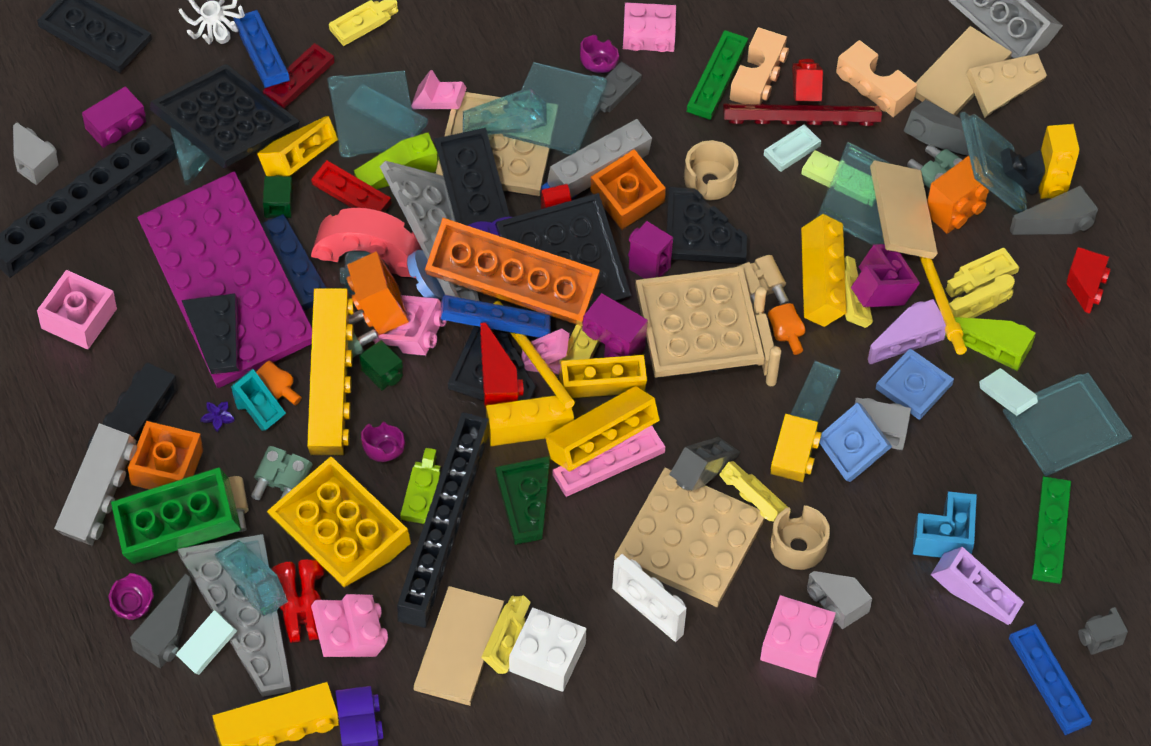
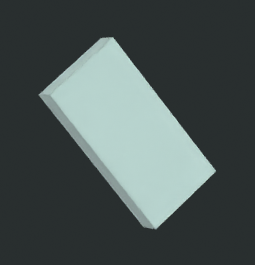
[764,124,821,172]
[979,368,1038,416]
[176,610,238,675]

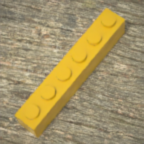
[308,289,354,455]

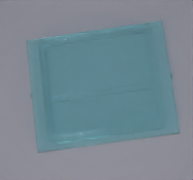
[960,112,1027,213]
[817,142,891,245]
[1003,373,1132,476]

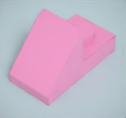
[411,70,467,109]
[521,329,570,374]

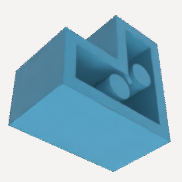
[913,492,977,558]

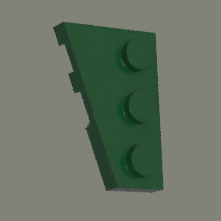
[495,456,550,545]

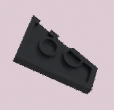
[181,293,239,374]

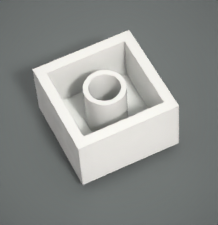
[509,608,586,692]

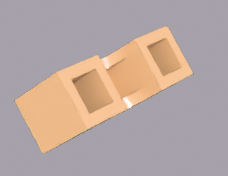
[730,27,789,104]
[836,40,917,117]

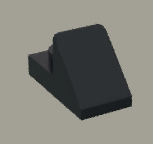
[1000,147,1045,195]

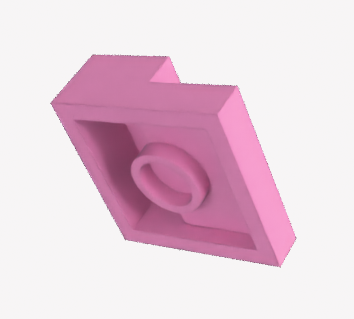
[623,3,676,52]
[373,295,447,356]
[311,594,388,657]

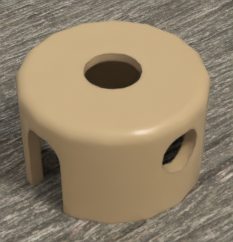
[684,140,738,201]
[771,505,830,570]

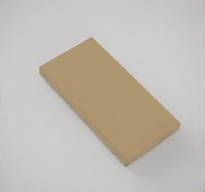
[915,26,1012,116]
[870,160,938,259]
[414,586,504,706]

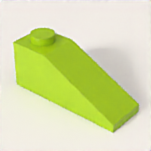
[354,133,438,189]
[945,317,1036,371]

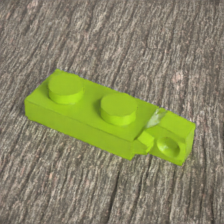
[400,448,441,524]

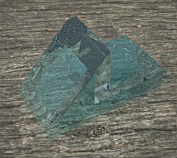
[170,128,209,185]

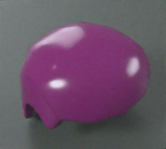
[580,35,619,73]
[361,422,405,462]
[108,573,154,620]

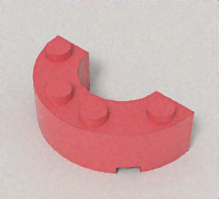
[311,208,422,279]

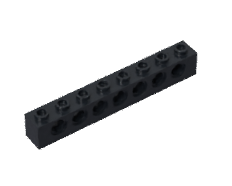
[0,124,176,278]
[397,412,489,628]

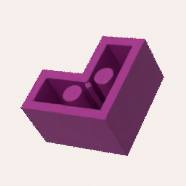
[851,244,920,307]
[582,293,648,358]

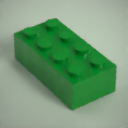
[111,467,241,564]

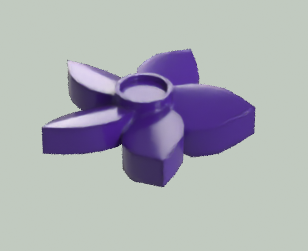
[200,402,234,432]

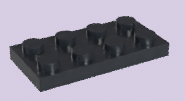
[37,0,152,73]
[434,128,510,226]

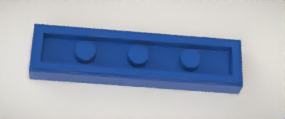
[233,10,290,88]
[441,295,550,338]
[1009,624,1092,735]

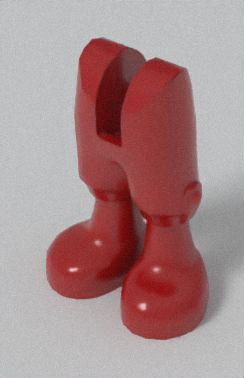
[271,559,325,643]

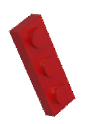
[311,160,392,213]

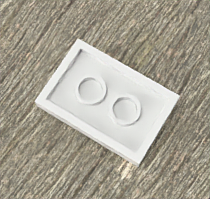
[612,554,687,642]

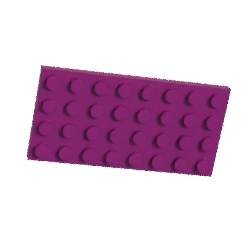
[137,171,312,388]

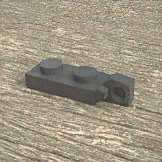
[583,61,642,121]

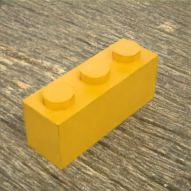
[1038,124,1080,199]
[559,355,647,398]
[486,396,574,446]

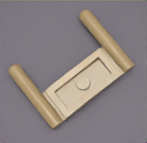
[753,286,781,386]

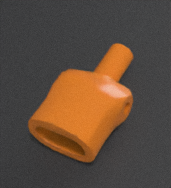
[767,303,805,355]
[256,360,302,406]

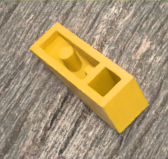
[257,116,338,176]

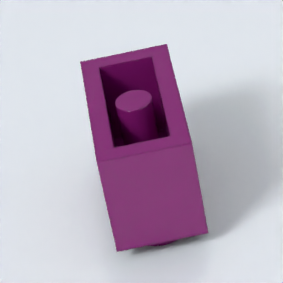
[82,86,146,148]
[628,221,673,279]

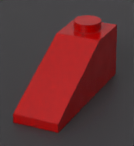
[480,323,523,408]

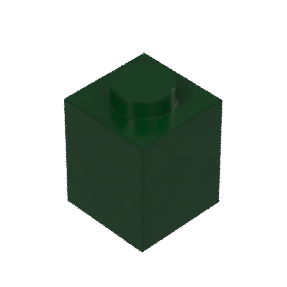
[263,175,293,218]
[360,340,403,391]

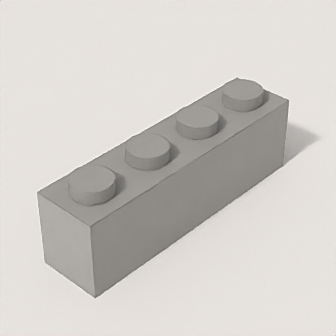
[547,119,652,197]
[54,423,137,546]

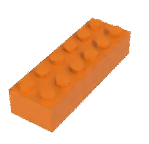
[425,218,600,326]

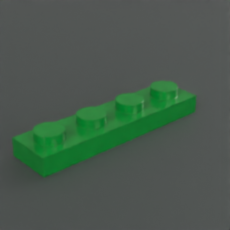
[687,30,748,120]
[1032,476,1071,584]

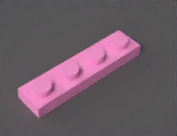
[553,426,665,497]

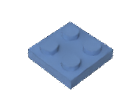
[876,348,954,420]
[820,403,892,482]

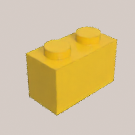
[771,414,822,482]

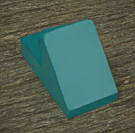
[231,369,286,431]

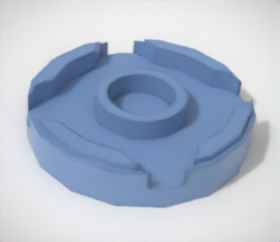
[407,250,445,300]

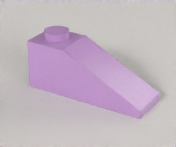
[868,299,946,364]
[931,547,1024,625]

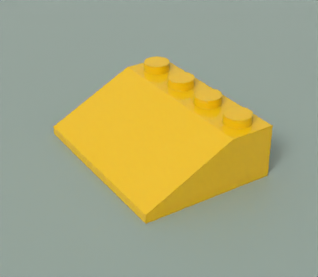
[267,457,411,587]

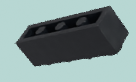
[87,362,178,464]

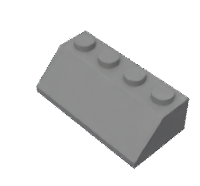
[949,0,1063,58]

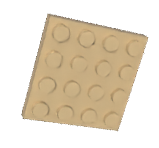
[435,92,558,196]
[635,266,764,378]
[614,468,765,607]

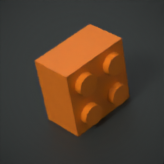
[591,149,666,230]
[927,155,992,234]
[346,251,409,335]
[128,421,203,490]

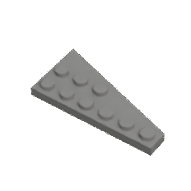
[380,161,479,301]
[178,534,291,697]

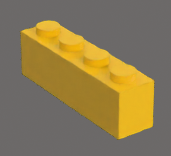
[801,214,846,327]
[545,386,660,472]
[212,682,339,746]

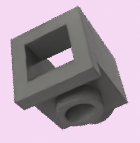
[1078,607,1128,655]

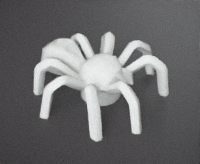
[178,0,245,45]

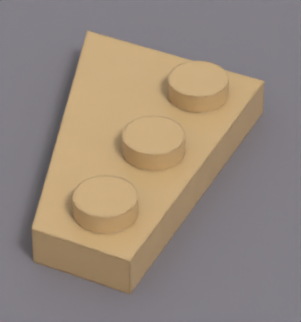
[966,53,1047,118]

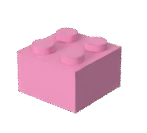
[37,270,117,350]
[760,595,836,678]

